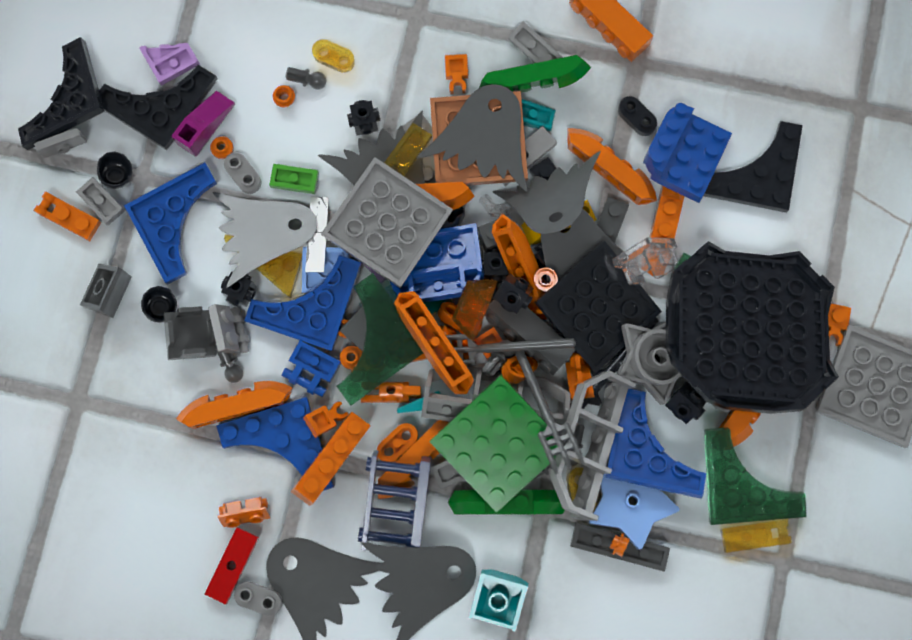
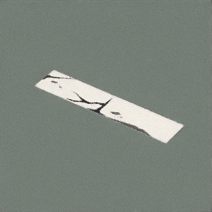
[305,197,329,272]

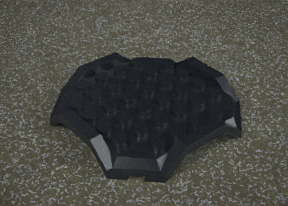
[666,241,839,414]

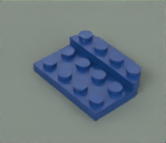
[643,103,732,203]
[390,223,484,303]

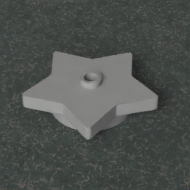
[617,322,682,405]

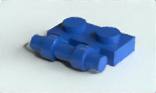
[281,340,341,397]

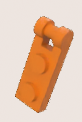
[33,191,102,241]

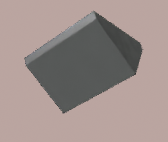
[80,264,132,318]

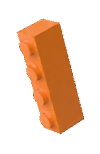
[569,0,653,62]
[291,412,371,506]

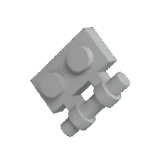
[208,304,250,353]

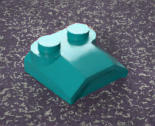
[469,569,529,632]

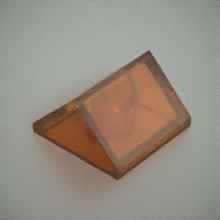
[452,279,498,341]

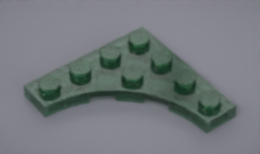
[336,273,423,406]
[704,427,806,525]

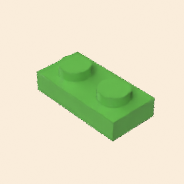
[269,164,319,194]

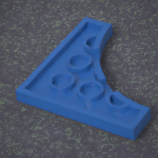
[124,163,217,285]
[244,255,362,351]
[605,389,706,499]
[216,397,334,491]

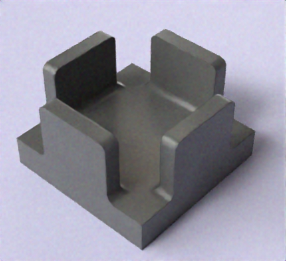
[164,306,216,360]

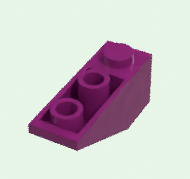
[171,91,235,157]

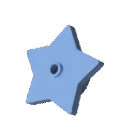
[589,474,680,550]

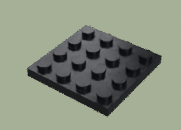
[534,241,662,373]

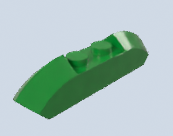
[479,55,591,92]
[448,490,565,515]

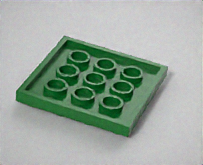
[430,375,558,513]

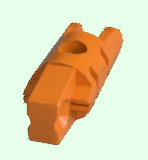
[361,382,421,403]

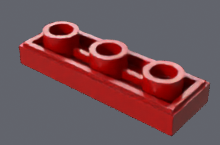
[204,527,259,605]

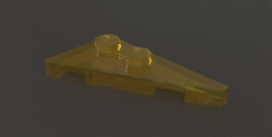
[224,235,302,298]

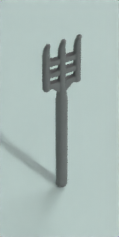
[446,333,576,365]
[514,351,585,474]

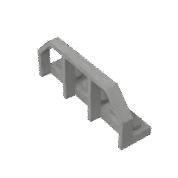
[421,365,570,436]
[550,371,636,521]

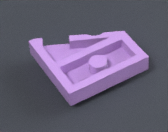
[139,43,200,86]

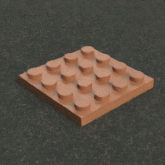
[430,91,528,186]

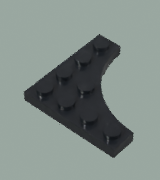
[18,37,105,150]
[99,65,218,150]
[703,121,803,213]

